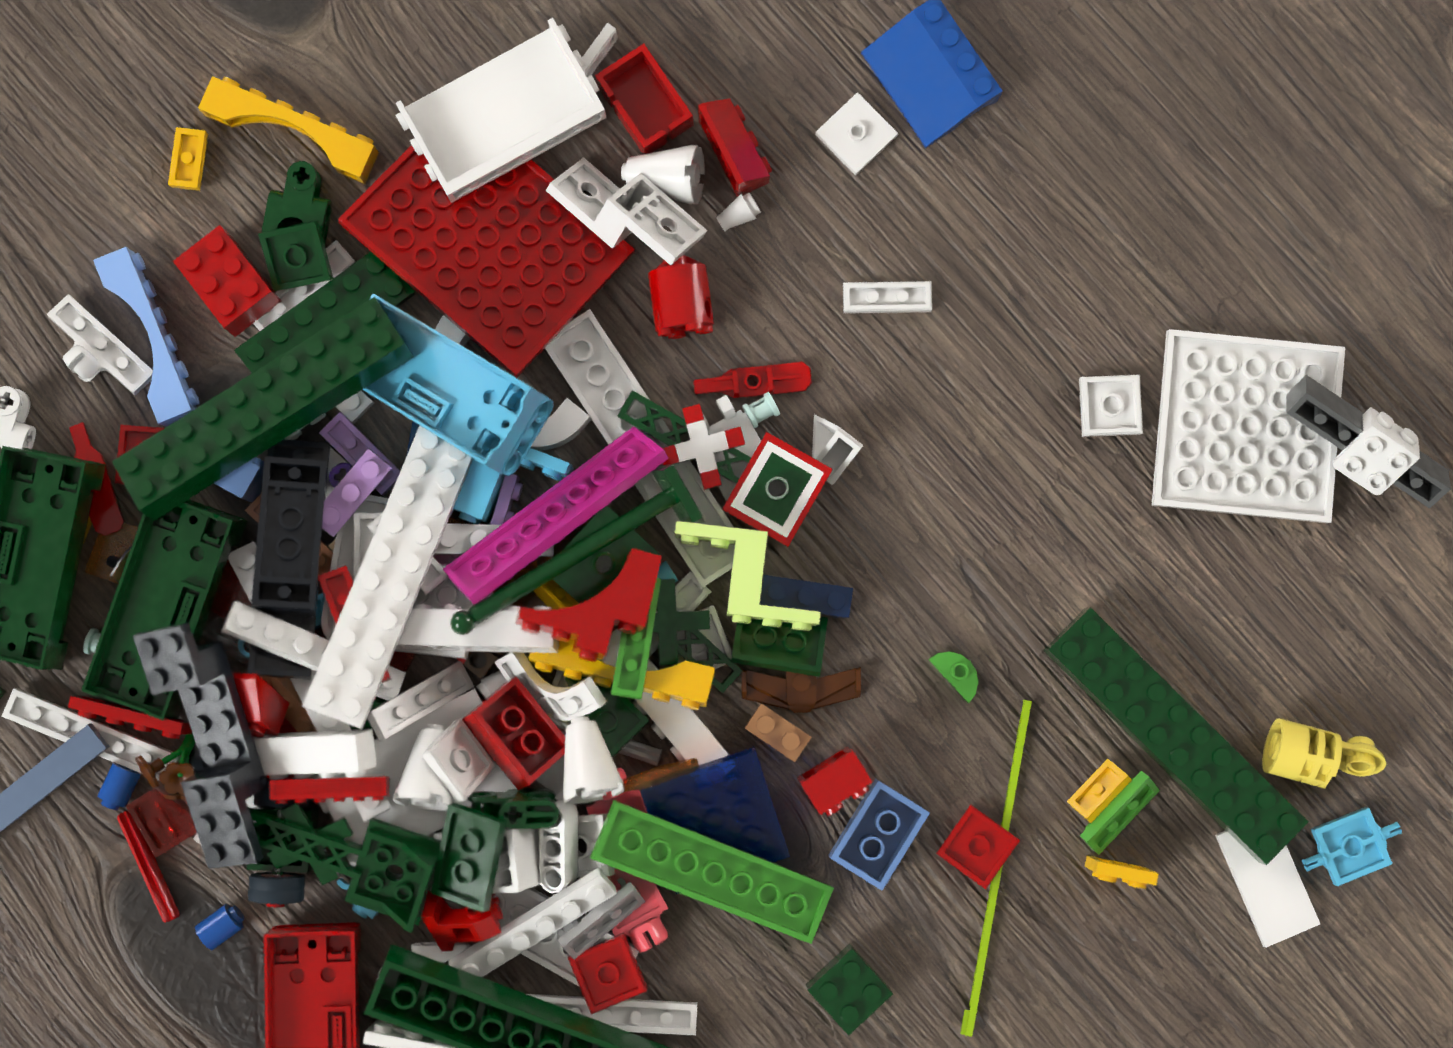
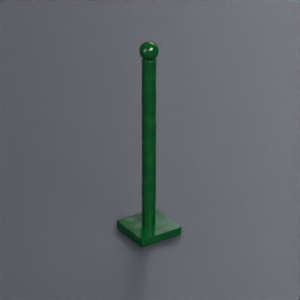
[450,465,703,635]

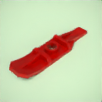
[694,361,812,398]
[69,422,125,536]

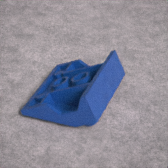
[861,0,1003,148]

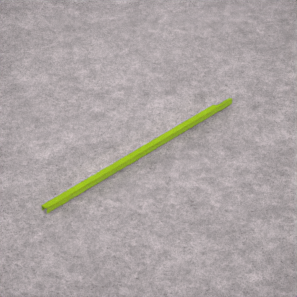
[960,700,1032,1037]

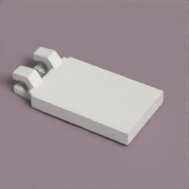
[703,395,786,519]

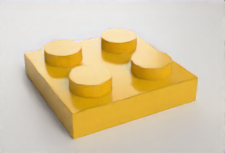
[1084,855,1159,889]

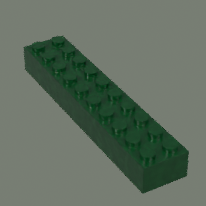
[112,297,414,521]
[1043,607,1309,865]
[364,944,670,1048]

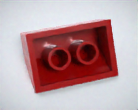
[698,98,772,197]
[232,673,290,738]

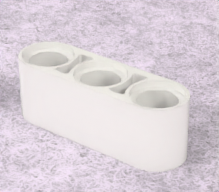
[539,799,578,893]

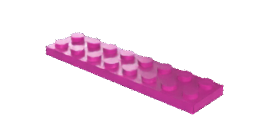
[443,426,668,605]

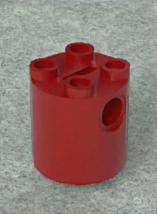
[648,255,714,339]

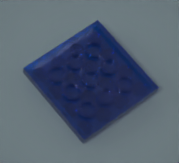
[639,747,790,894]

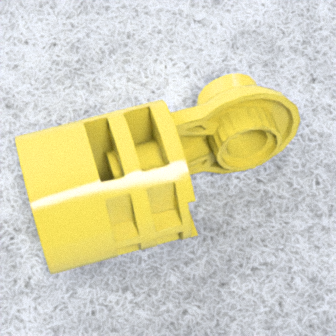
[1262,718,1387,789]

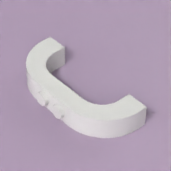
[435,315,591,450]

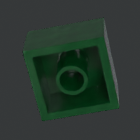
[806,943,893,1036]

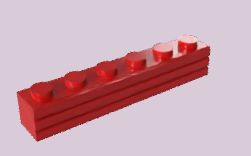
[270,776,390,804]

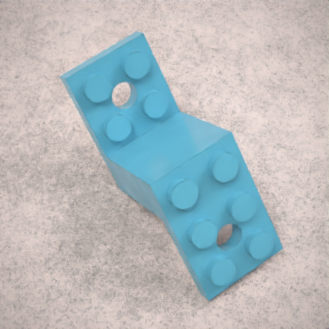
[451,448,574,524]

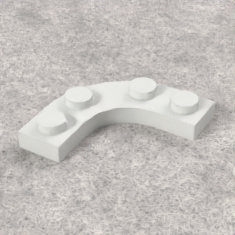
[494,652,607,721]

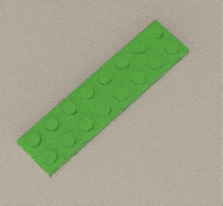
[590,800,834,944]

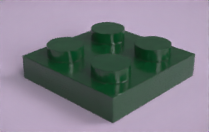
[258,220,333,292]

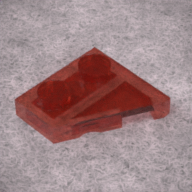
[126,789,197,858]

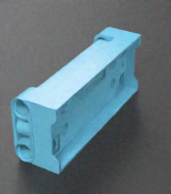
[362,294,553,476]

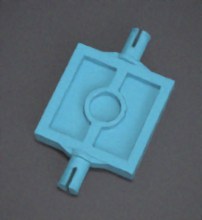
[1302,807,1402,886]

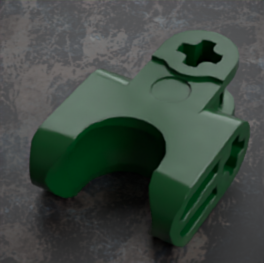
[261,161,332,245]
[467,788,559,829]

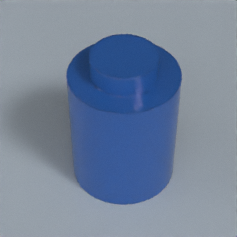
[97,762,141,810]
[195,904,245,950]

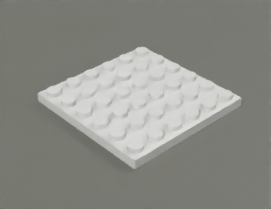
[1151,329,1345,523]

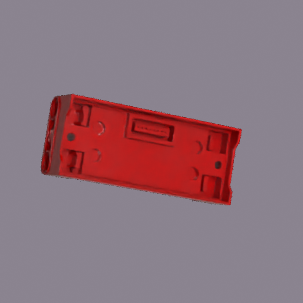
[264,922,361,1048]

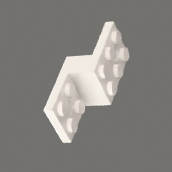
[546,157,707,265]

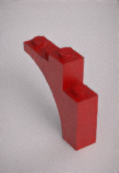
[515,548,662,662]

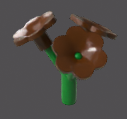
[135,733,196,800]

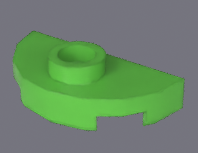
[928,652,978,703]

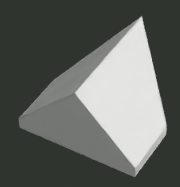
[812,414,863,485]

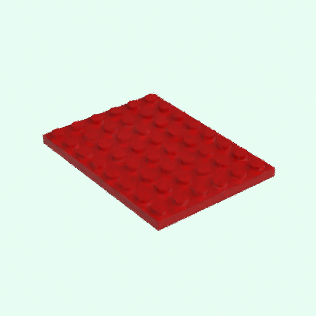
[338,145,635,378]

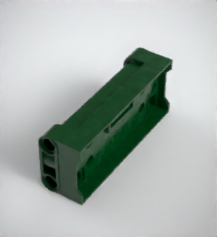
[0,446,106,670]
[81,499,248,720]

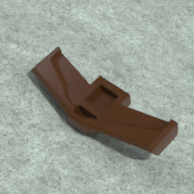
[741,667,861,713]

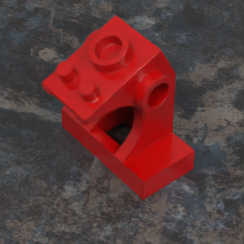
[421,891,503,952]

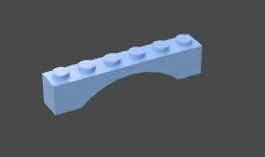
[93,247,199,427]

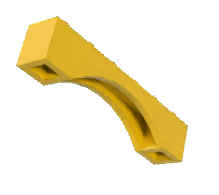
[198,76,379,184]
[529,639,715,710]

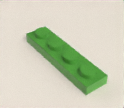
[611,578,661,700]

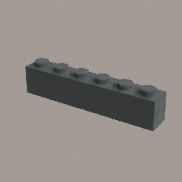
[1286,375,1451,508]

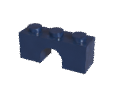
[759,575,853,618]

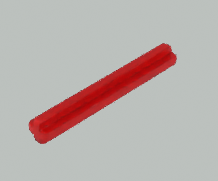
[117,809,180,923]

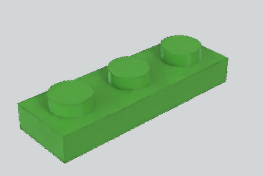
[1080,771,1160,855]

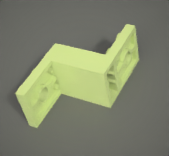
[675,521,820,631]

